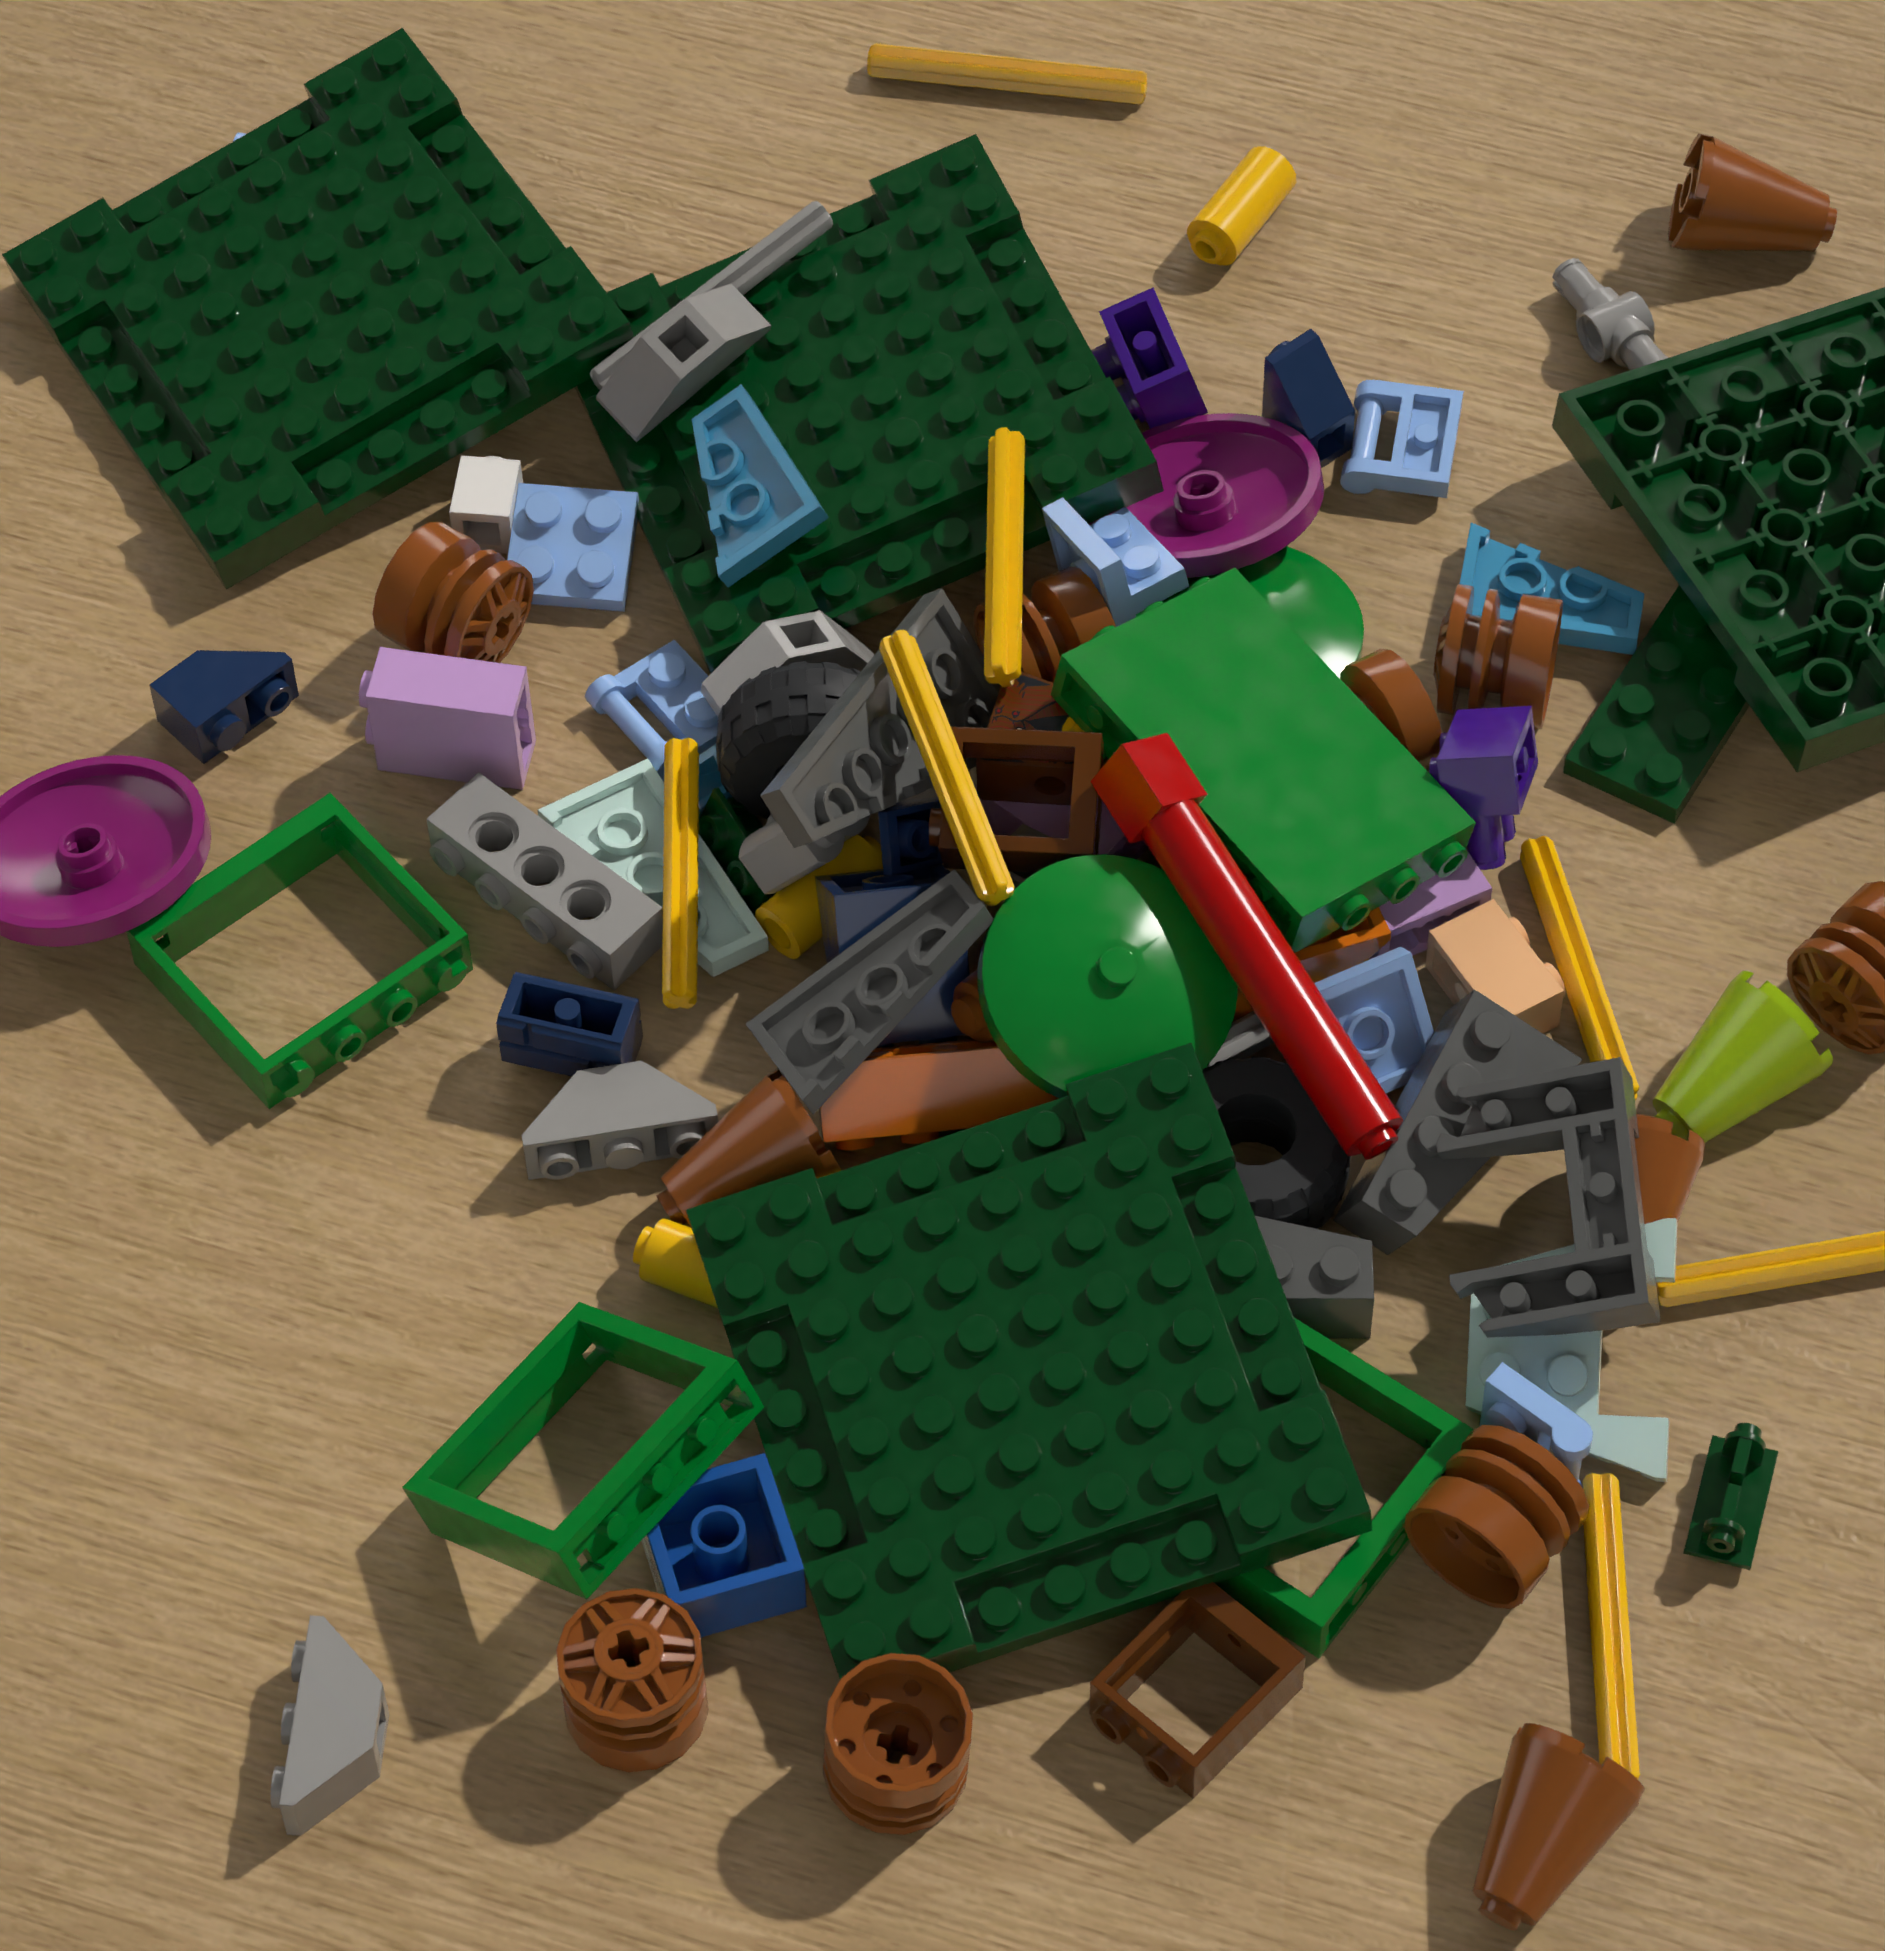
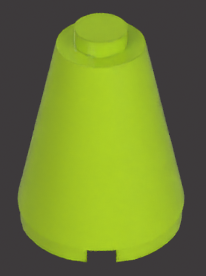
[1652,971,1833,1143]

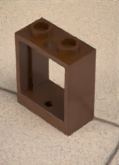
[929,726,1106,873]
[1089,1582,1306,1799]

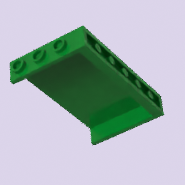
[1050,567,1476,953]

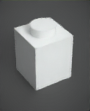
[449,456,523,554]

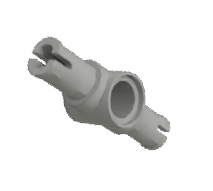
[1552,258,1668,370]

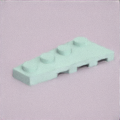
[538,758,769,977]

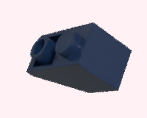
[1262,329,1355,468]
[149,650,299,764]
[878,788,980,875]

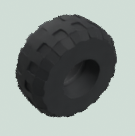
[716,661,861,820]
[1202,1056,1351,1229]

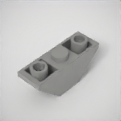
[596,283,771,443]
[701,610,874,716]
[522,1061,718,1180]
[270,1615,389,1836]

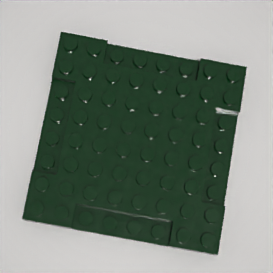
[2,28,634,590]
[575,134,1164,674]
[1552,287,1885,773]
[686,1043,1372,1679]

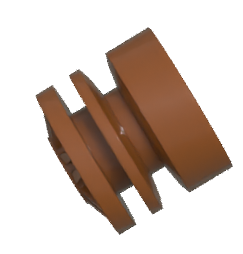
[373,522,534,663]
[974,566,1116,683]
[1433,584,1563,729]
[1340,649,1442,771]
[1787,881,1885,1055]
[1404,1425,1589,1609]
[556,1588,709,1773]
[823,1653,973,1835]

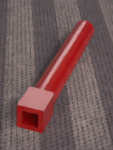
[1090,733,1403,1160]

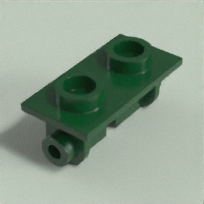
[698,787,776,918]
[1683,1423,1779,1570]

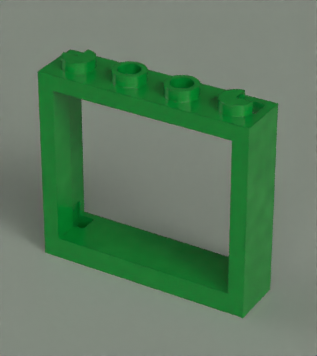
[126,793,473,1109]
[402,1302,764,1599]
[1215,1318,1474,1659]

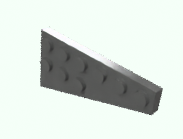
[760,588,1001,848]

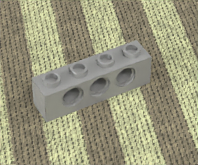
[426,773,663,990]

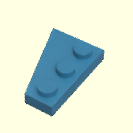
[692,384,829,587]
[1460,523,1645,655]

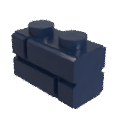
[496,972,643,1077]

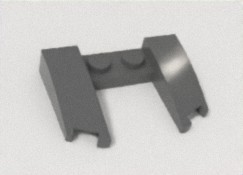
[1436,1057,1661,1338]

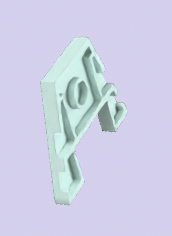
[1465,1218,1678,1482]

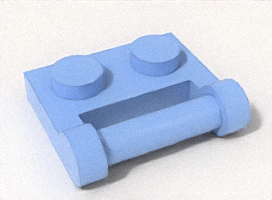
[1340,380,1463,498]
[585,640,718,781]
[1480,1362,1593,1488]

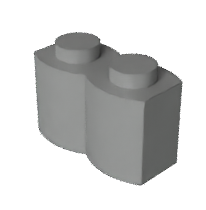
[739,815,870,894]

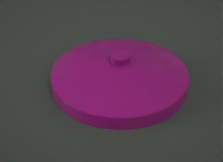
[1089,413,1324,578]
[0,755,212,947]

